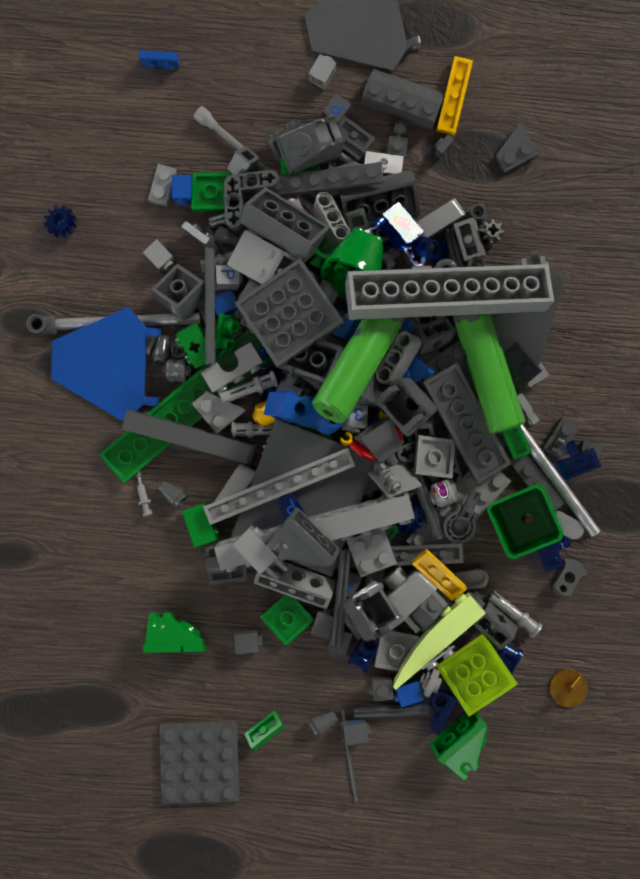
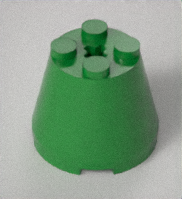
[321,228,383,296]

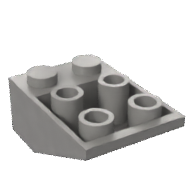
[226,230,298,284]

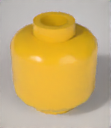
[252,400,276,426]

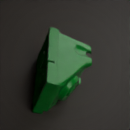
[143,612,208,653]
[429,712,488,781]

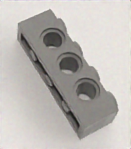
[254,562,336,609]

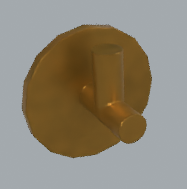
[549,669,588,708]

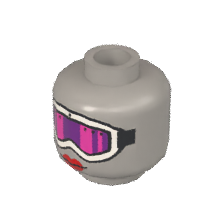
[428,479,458,508]

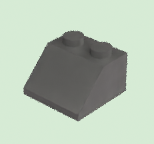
[151,264,205,321]

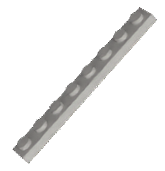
[203,448,355,525]

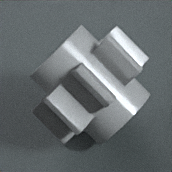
[479,219,504,245]

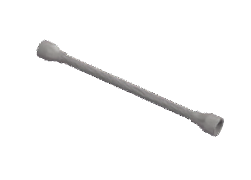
[193,106,316,218]

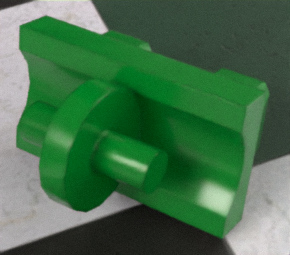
[310,239,335,270]
[215,313,240,350]

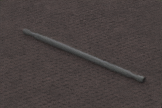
[340,709,358,802]

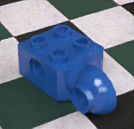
[263,390,342,434]

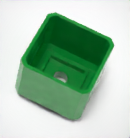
[487,483,564,559]

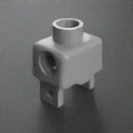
[383,566,448,633]

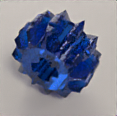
[43,205,77,238]
[394,502,426,535]

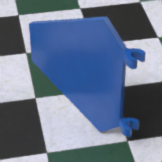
[51,307,162,421]

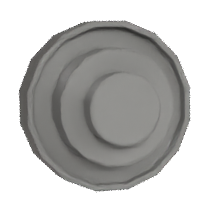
[419,668,442,698]

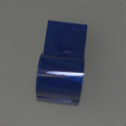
[429,688,458,734]

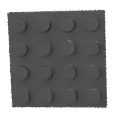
[235,258,345,368]
[160,721,240,804]

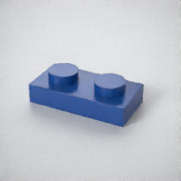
[139,50,180,70]

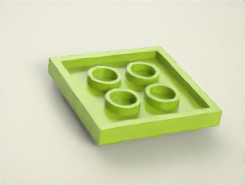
[436,634,518,717]

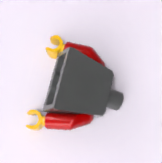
[340,410,402,467]

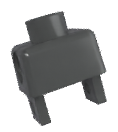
[375,377,437,436]
[343,581,405,641]

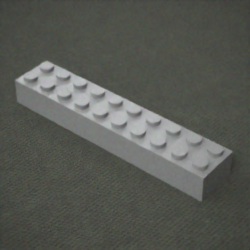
[345,264,554,320]
[214,492,415,572]

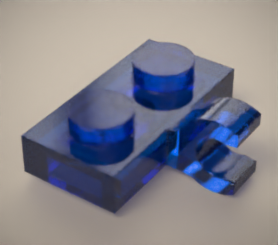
[557,440,602,480]
[537,537,571,572]

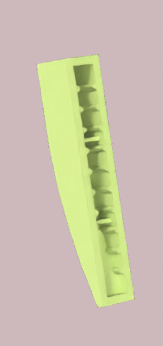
[393,592,486,690]

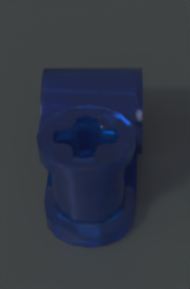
[347,638,379,673]
[498,644,523,674]

